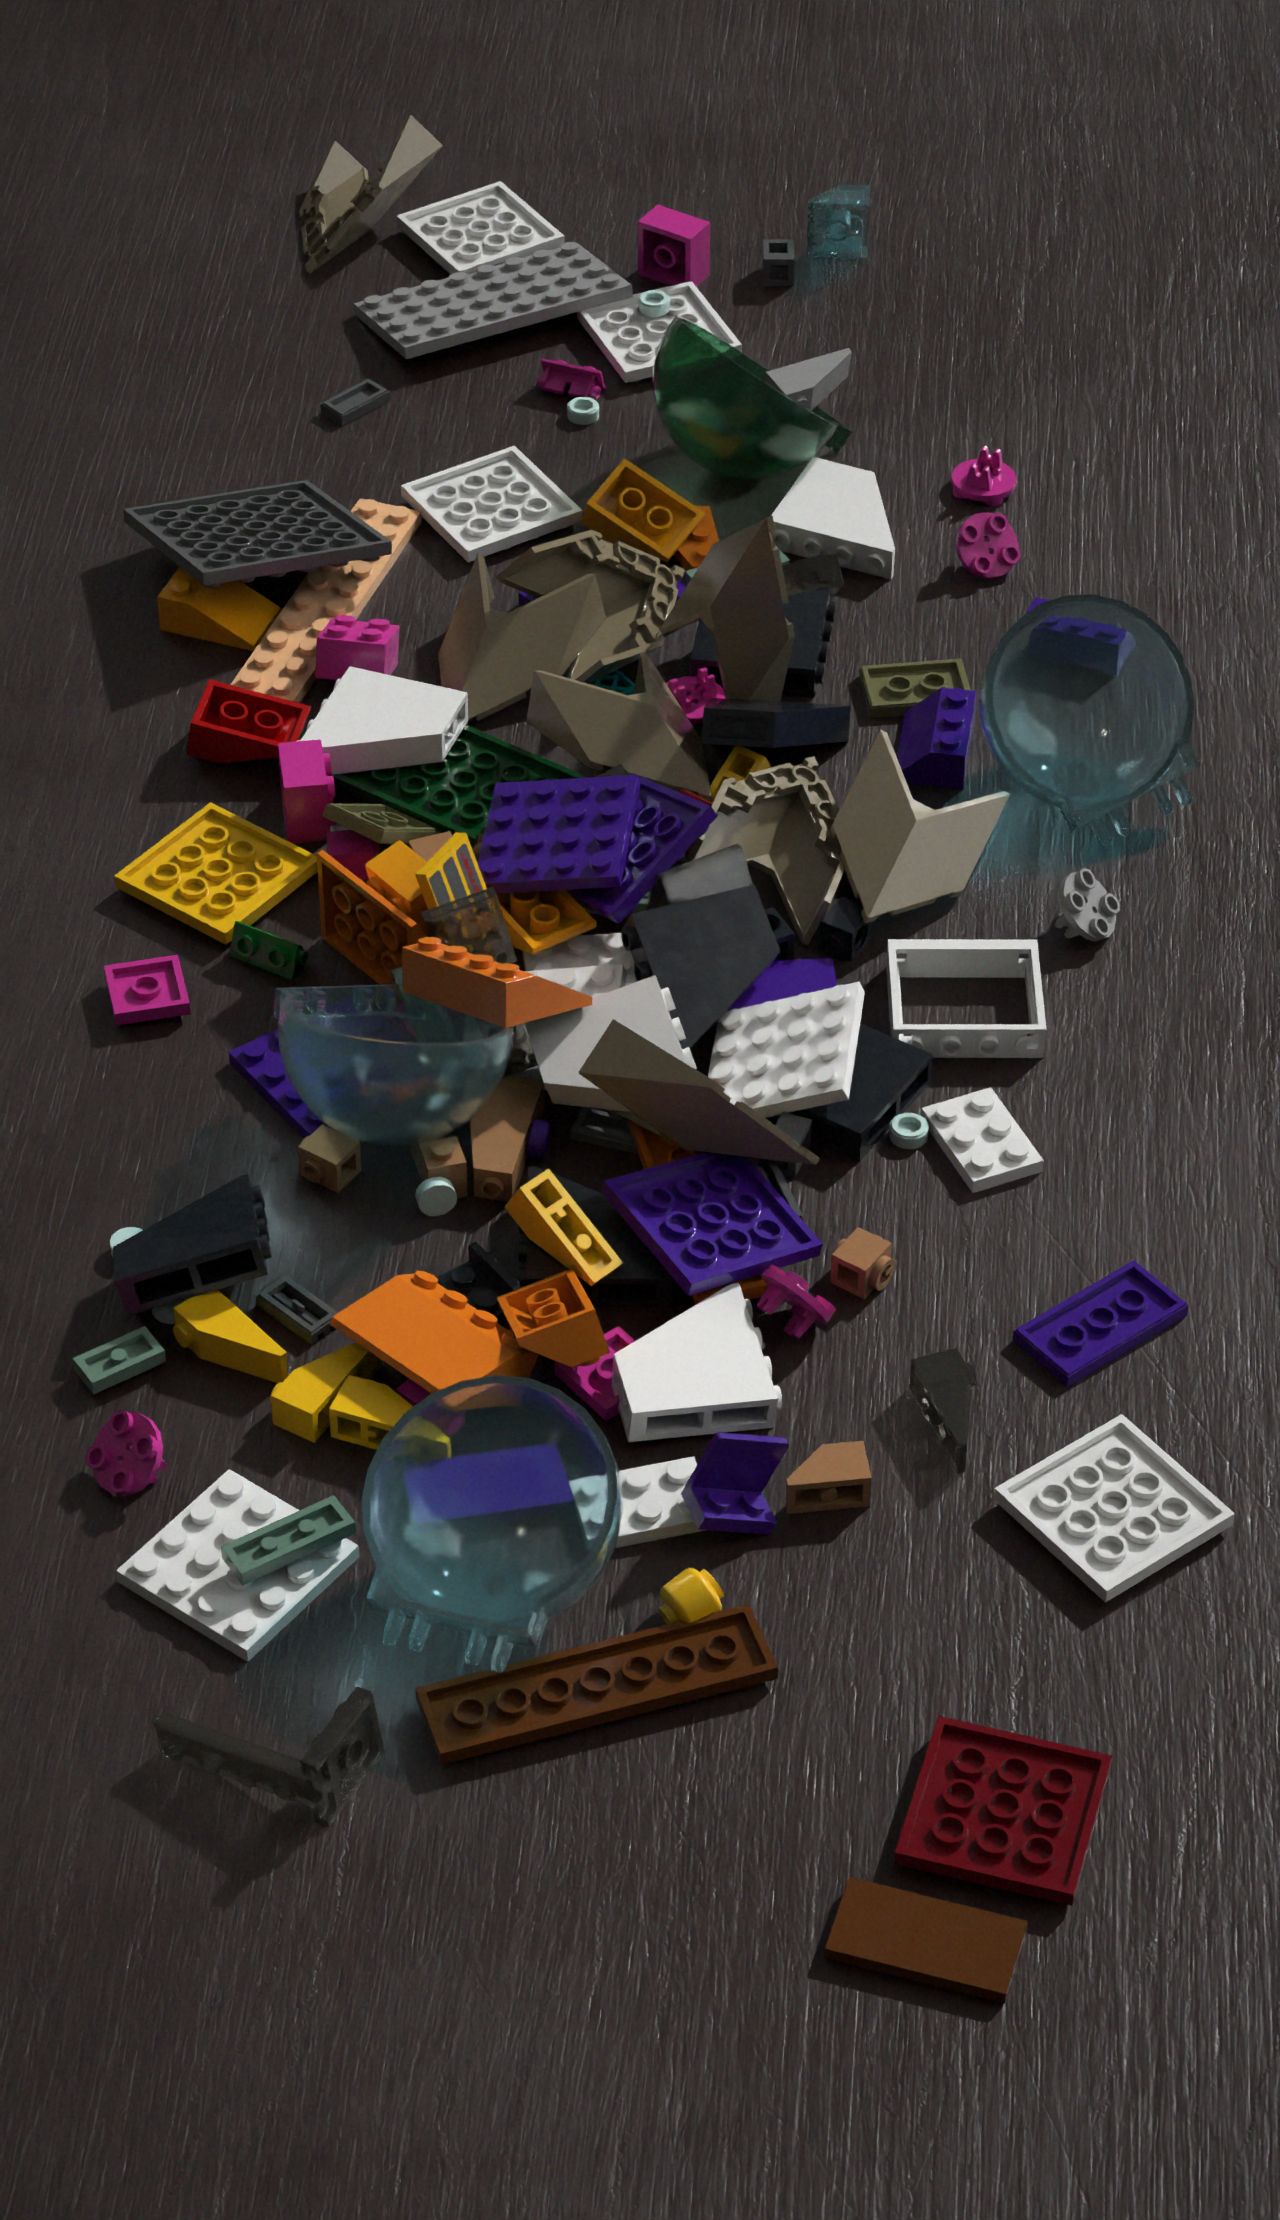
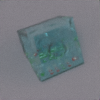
[806,185,871,258]

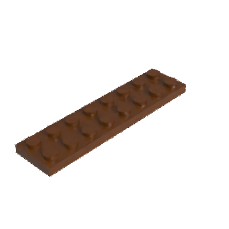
[415,1604,778,1765]

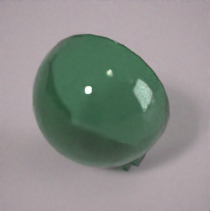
[653,315,852,480]

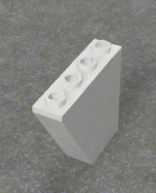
[771,457,895,579]
[296,666,468,775]
[524,975,697,1112]
[611,1283,782,1442]

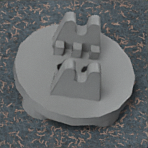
[1055,868,1120,942]

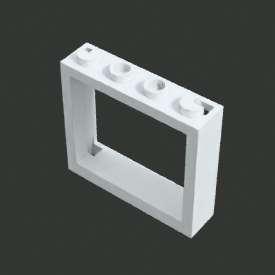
[886,939,1047,1058]

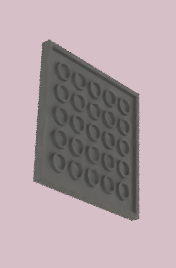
[123,480,392,588]

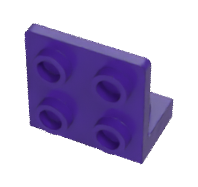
[681,1432,789,1535]

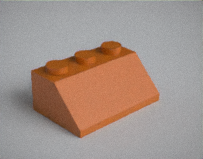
[497,1268,610,1367]

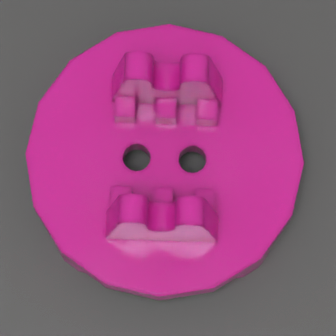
[951,446,1017,506]
[955,512,1021,579]
[666,667,725,727]
[757,1265,836,1339]
[86,1410,167,1496]

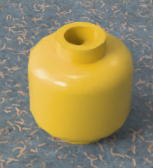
[658,1568,724,1624]

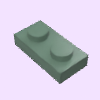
[73,1326,166,1395]

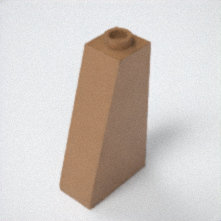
[467,1069,545,1202]

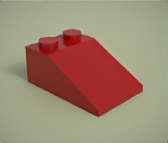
[186,679,311,764]

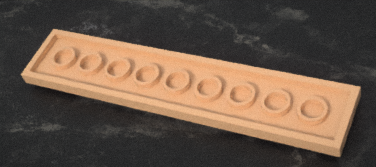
[230,498,422,703]

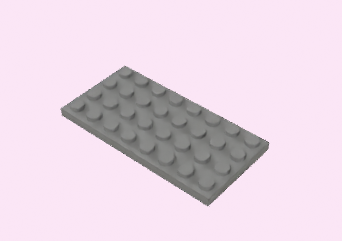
[354,242,633,359]

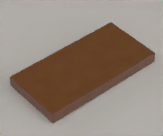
[824,1877,1028,2004]

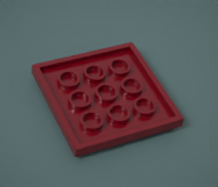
[894,1716,1112,1906]

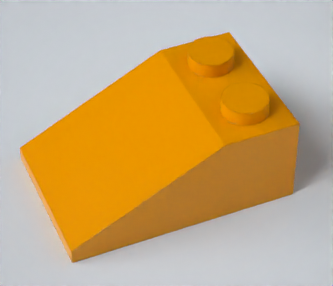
[582,458,706,562]
[157,567,281,651]
[365,840,439,938]
[489,890,596,954]

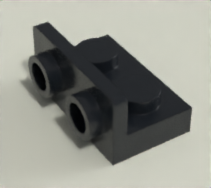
[436,1242,522,1325]

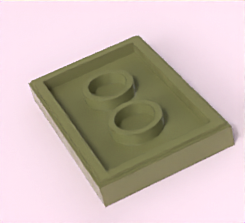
[859,659,971,718]
[323,803,441,844]

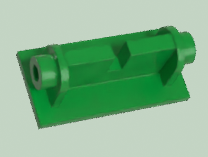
[229,921,308,980]

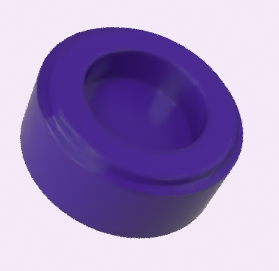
[527,1119,551,1160]

